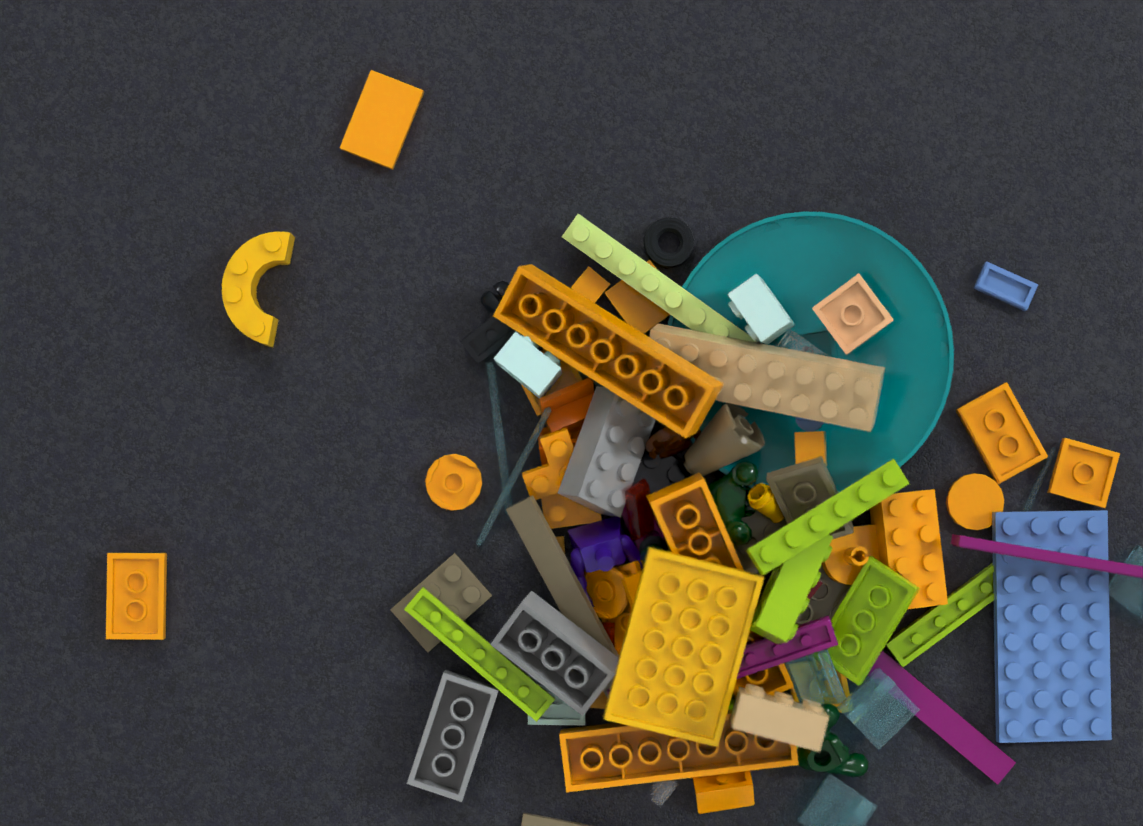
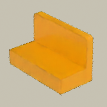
[692,771,755,814]

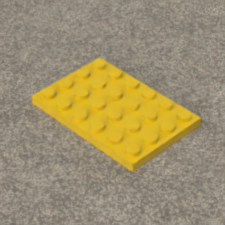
[603,547,764,747]

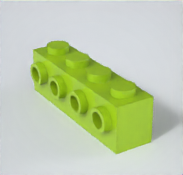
[750,534,833,644]

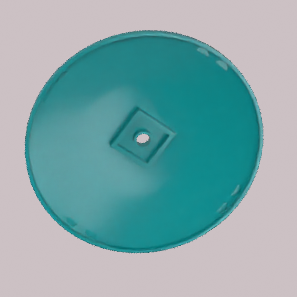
[668,212,954,493]

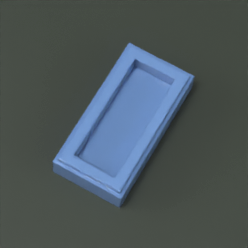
[973,261,1038,311]

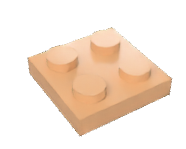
[812,274,894,355]

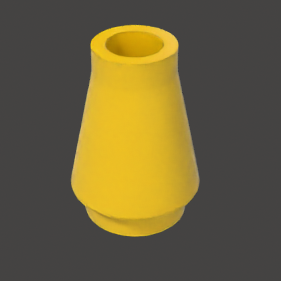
[748,483,784,523]

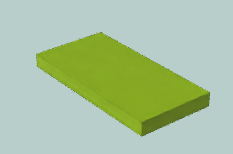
[813,556,920,686]

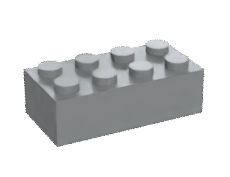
[558,386,656,517]
[490,591,619,716]
[407,670,499,802]

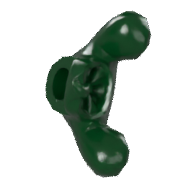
[707,461,759,546]
[797,703,869,778]

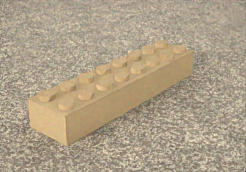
[649,323,885,432]

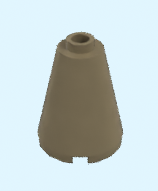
[684,403,765,476]

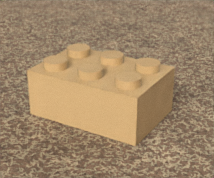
[730,684,829,752]

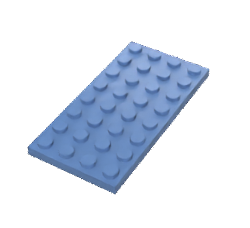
[992,510,1112,743]

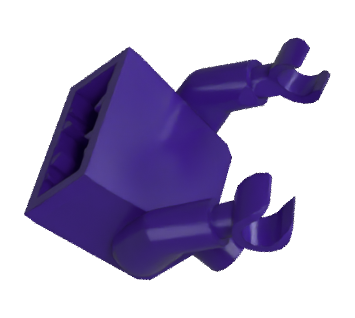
[568,516,643,607]

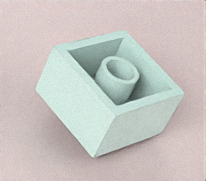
[728,274,795,345]
[494,332,562,399]

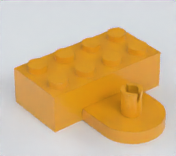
[822,489,948,609]

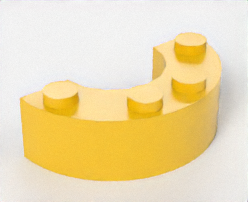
[222,232,295,347]

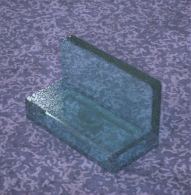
[785,649,846,705]

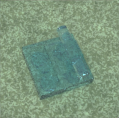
[837,667,920,750]
[797,773,878,826]

